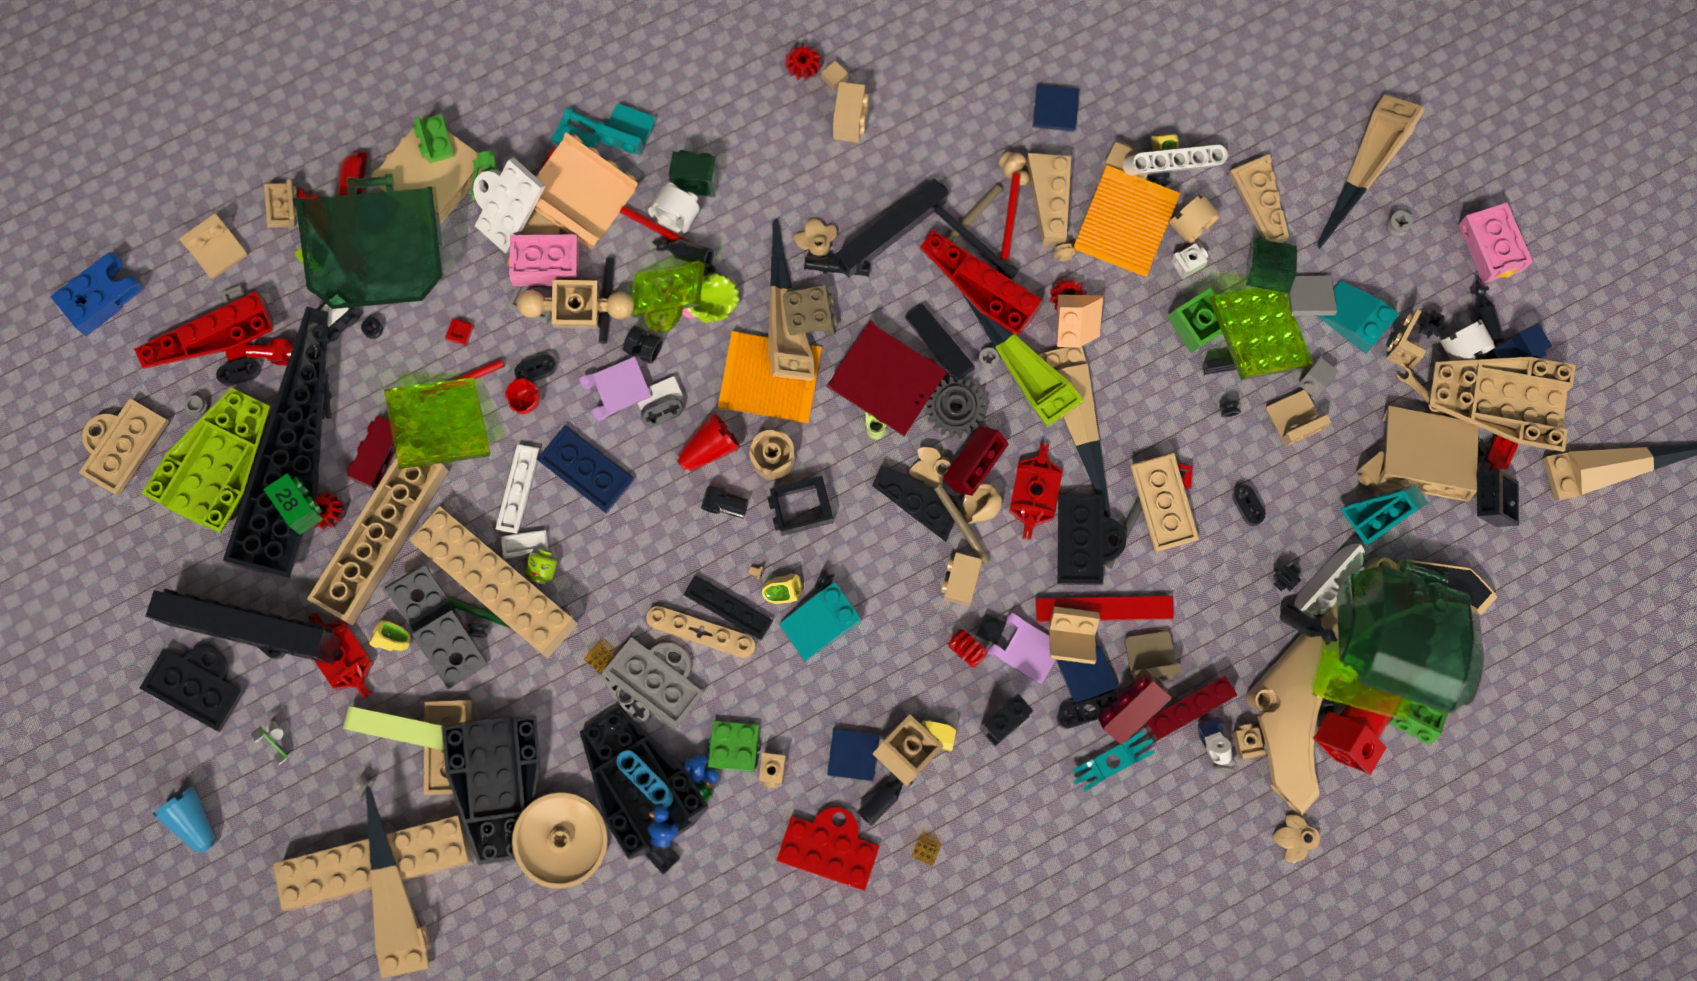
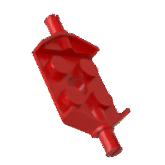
[1009,443,1063,540]
[308,613,374,699]

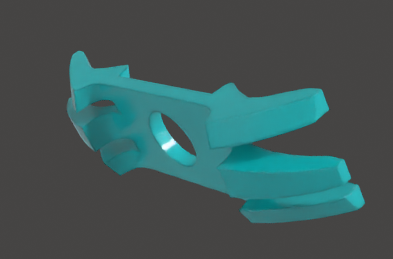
[1072,731,1155,792]

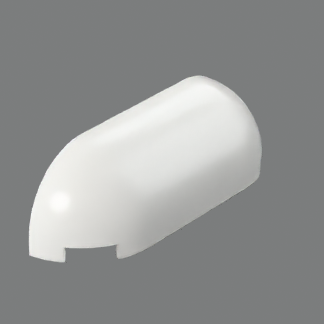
[1295,544,1365,615]

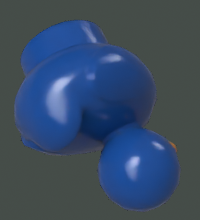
[683,753,719,787]
[648,806,678,847]

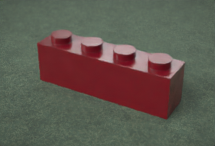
[1143,675,1238,743]

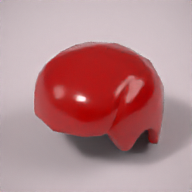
[505,378,541,415]

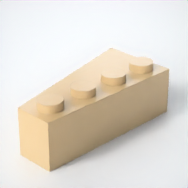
[1026,153,1071,247]

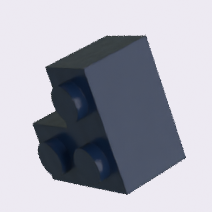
[1486,323,1552,359]

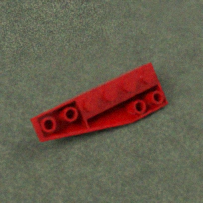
[920,230,1042,336]
[134,291,274,369]

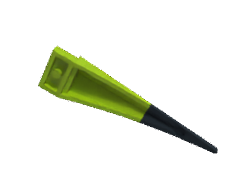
[962,293,1084,428]

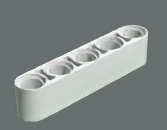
[1123,145,1227,176]

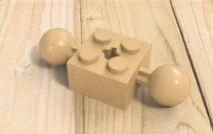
[517,280,634,329]

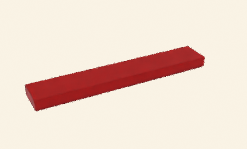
[1035,596,1174,622]

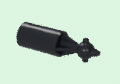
[652,238,714,267]
[1470,279,1504,344]
[1280,604,1338,645]
[857,779,913,826]

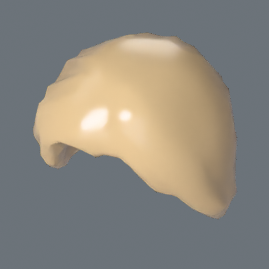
[961,483,1002,524]

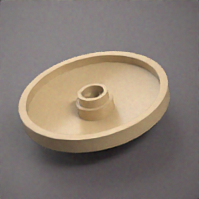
[512,793,607,889]

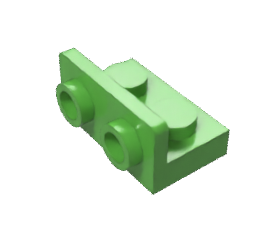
[413,114,455,164]
[1390,692,1448,745]

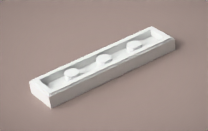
[495,444,540,534]

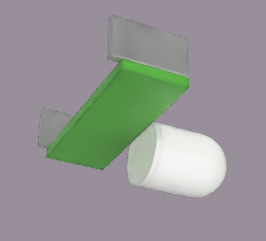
[251,721,288,765]

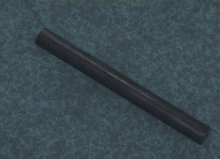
[598,258,614,344]

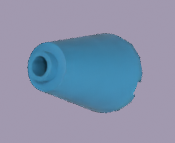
[152,786,216,853]

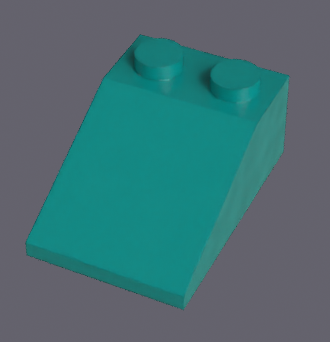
[1317,280,1400,354]
[779,582,861,662]

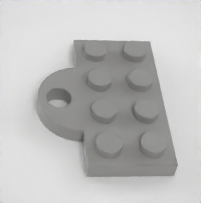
[602,637,704,730]

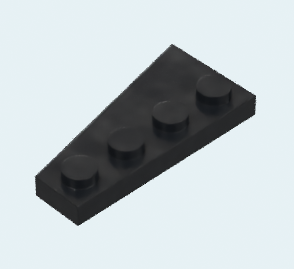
[872,465,964,542]

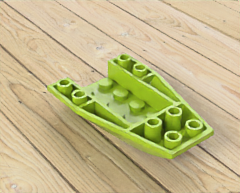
[141,387,271,533]

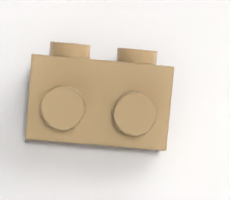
[264,179,298,228]

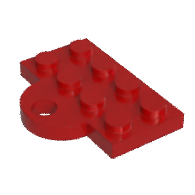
[776,807,880,891]

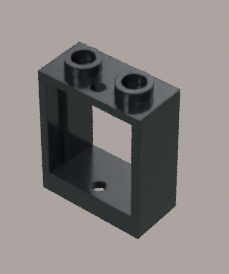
[1477,470,1519,527]
[767,476,834,536]

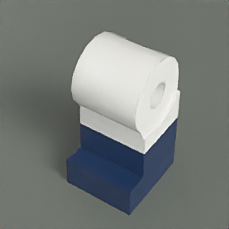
[1197,716,1232,765]

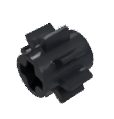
[1416,310,1447,339]
[1273,564,1302,592]

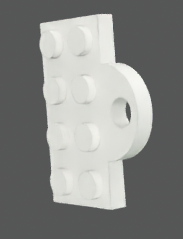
[473,158,546,253]

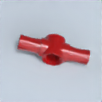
[246,339,294,366]

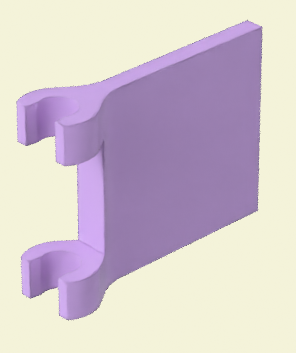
[579,357,652,422]
[987,613,1056,684]

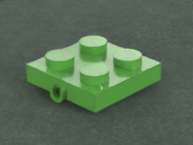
[708,721,760,772]

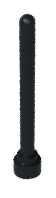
[934,206,1019,280]

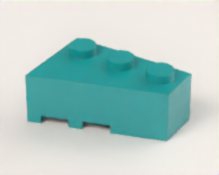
[1340,484,1428,546]

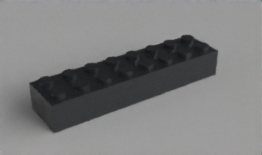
[145,588,341,665]

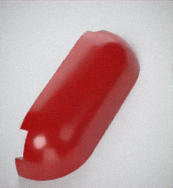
[332,151,368,234]

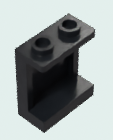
[980,693,1033,747]

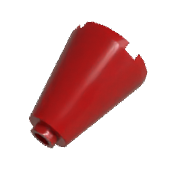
[677,413,741,471]

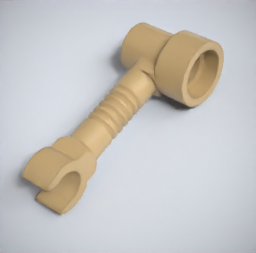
[1397,368,1446,415]

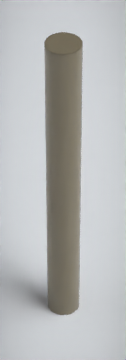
[946,185,1002,243]
[934,484,990,564]

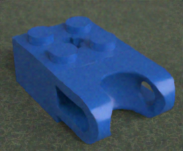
[50,252,142,336]

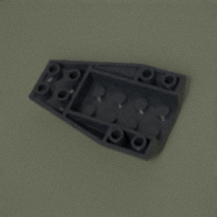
[579,706,709,860]
[441,715,541,865]

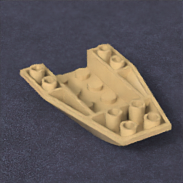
[1429,357,1576,452]

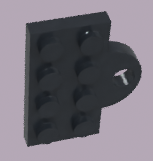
[1057,494,1126,585]
[139,646,244,732]

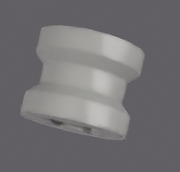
[1386,211,1413,237]

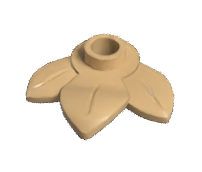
[794,218,837,257]
[909,447,953,488]
[1272,815,1321,862]

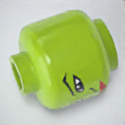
[525,549,557,584]

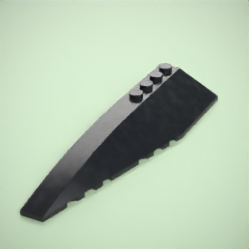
[223,306,329,578]

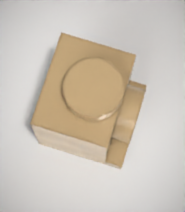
[1233,724,1266,760]
[759,753,786,789]

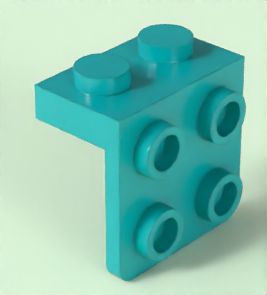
[597,104,655,156]

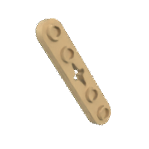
[646,606,756,658]

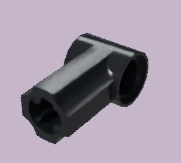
[701,486,749,519]

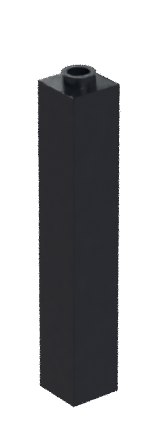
[834,178,949,278]

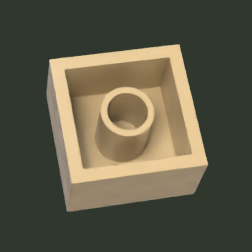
[833,82,869,143]
[873,714,944,786]

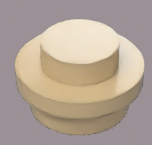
[1053,244,1076,262]

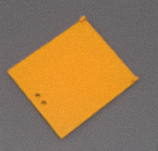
[1073,165,1180,278]
[718,331,822,424]

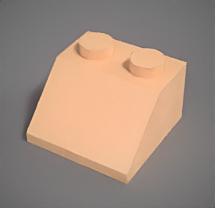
[1055,295,1103,347]

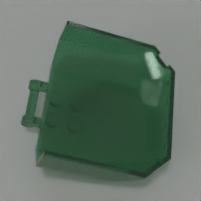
[295,174,443,309]
[1336,559,1484,713]

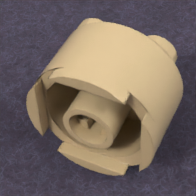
[1169,193,1221,244]
[749,430,795,480]

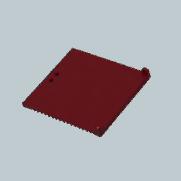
[826,321,947,437]

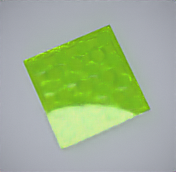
[1209,284,1313,380]
[384,378,490,469]

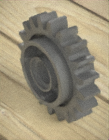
[925,377,987,438]

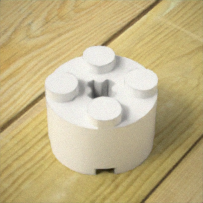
[648,182,699,234]
[1440,320,1495,361]

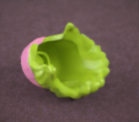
[677,273,740,323]

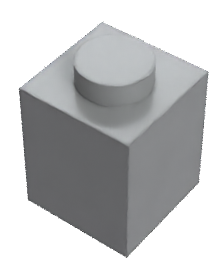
[1299,358,1339,398]

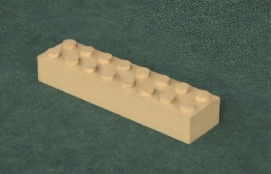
[307,444,449,626]
[409,506,578,659]
[273,816,473,911]

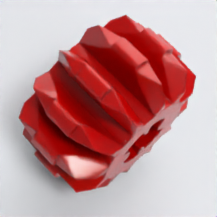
[785,43,821,81]
[1050,277,1087,310]
[313,491,344,530]
[948,629,987,668]

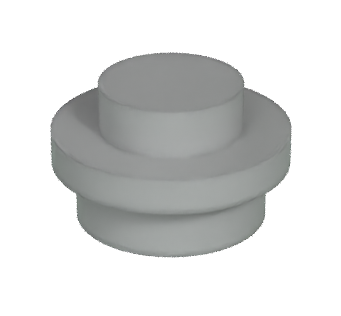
[185,395,208,417]

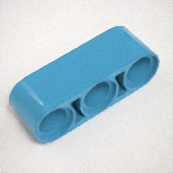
[616,751,674,807]

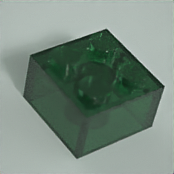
[668,150,719,197]
[1246,238,1297,294]

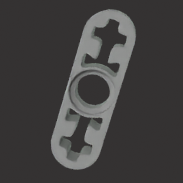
[602,669,650,724]

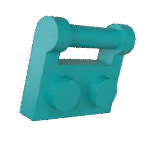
[551,106,607,149]

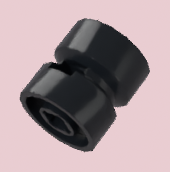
[623,325,663,364]

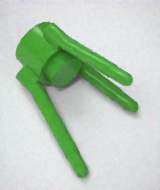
[471,151,498,199]

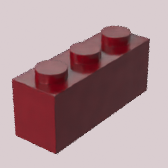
[347,415,406,490]
[943,426,1009,496]
[1098,671,1172,745]

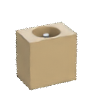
[821,61,848,91]

